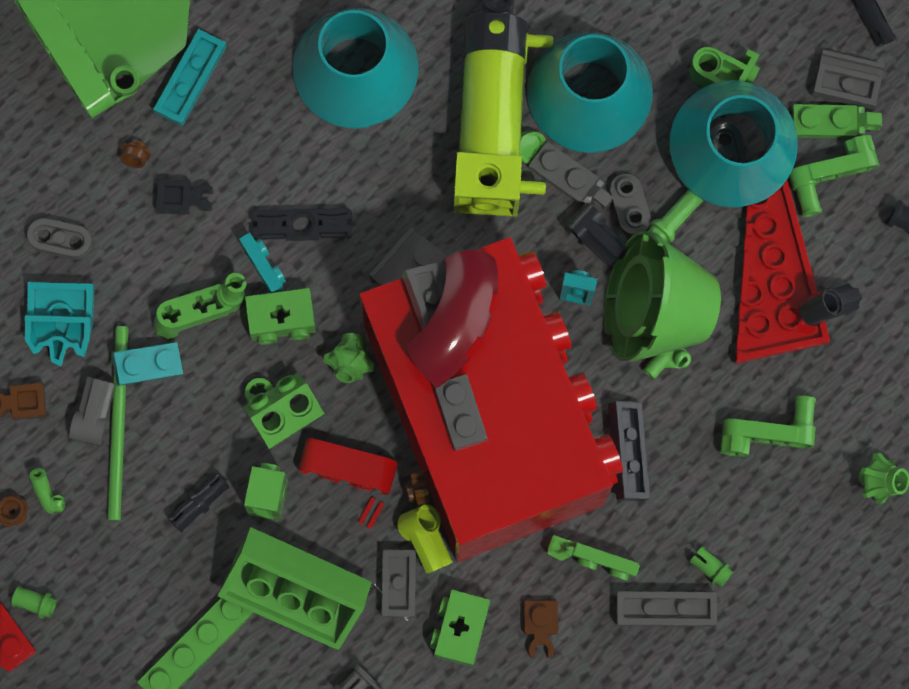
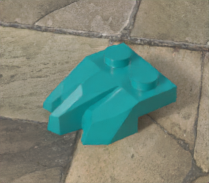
[25,282,95,367]

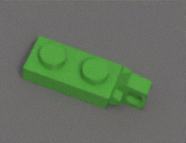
[792,104,882,139]
[547,535,640,581]

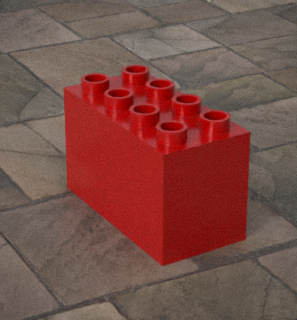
[359,237,623,563]

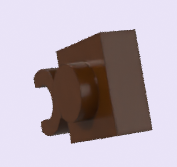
[0,383,47,420]
[406,471,431,507]
[524,601,558,658]

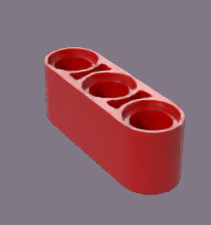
[298,438,398,495]

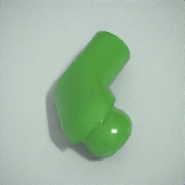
[642,348,691,380]
[29,468,65,515]

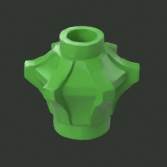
[323,333,374,383]
[859,452,909,504]

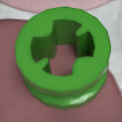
[245,378,273,402]

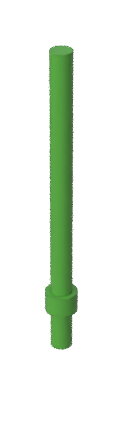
[107,326,129,521]

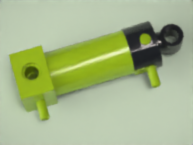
[454,0,553,217]

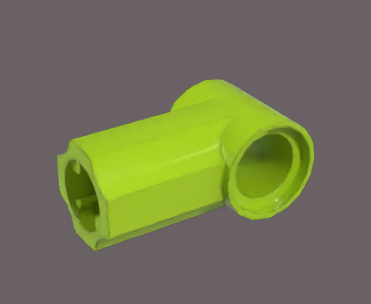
[398,504,453,574]

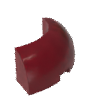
[406,250,498,388]

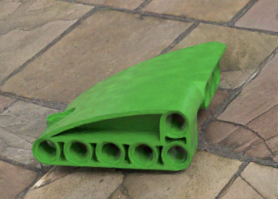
[14,0,190,119]

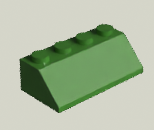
[218,527,372,650]

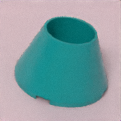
[293,8,419,129]
[526,32,653,153]
[669,81,798,208]

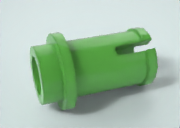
[690,546,733,587]
[11,586,57,619]

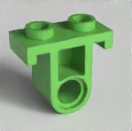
[690,47,760,117]

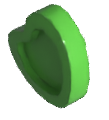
[520,130,546,164]

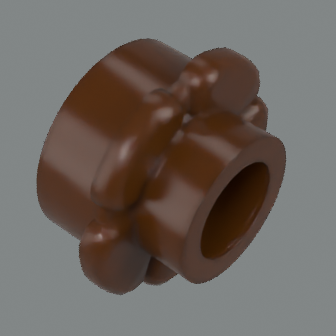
[120,140,151,168]
[0,495,29,527]

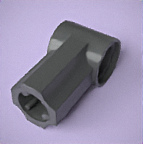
[69,377,116,447]

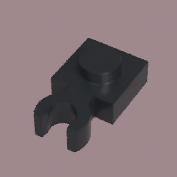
[156,179,213,215]

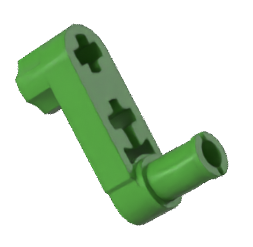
[789,135,879,218]
[153,273,247,339]
[720,396,816,457]

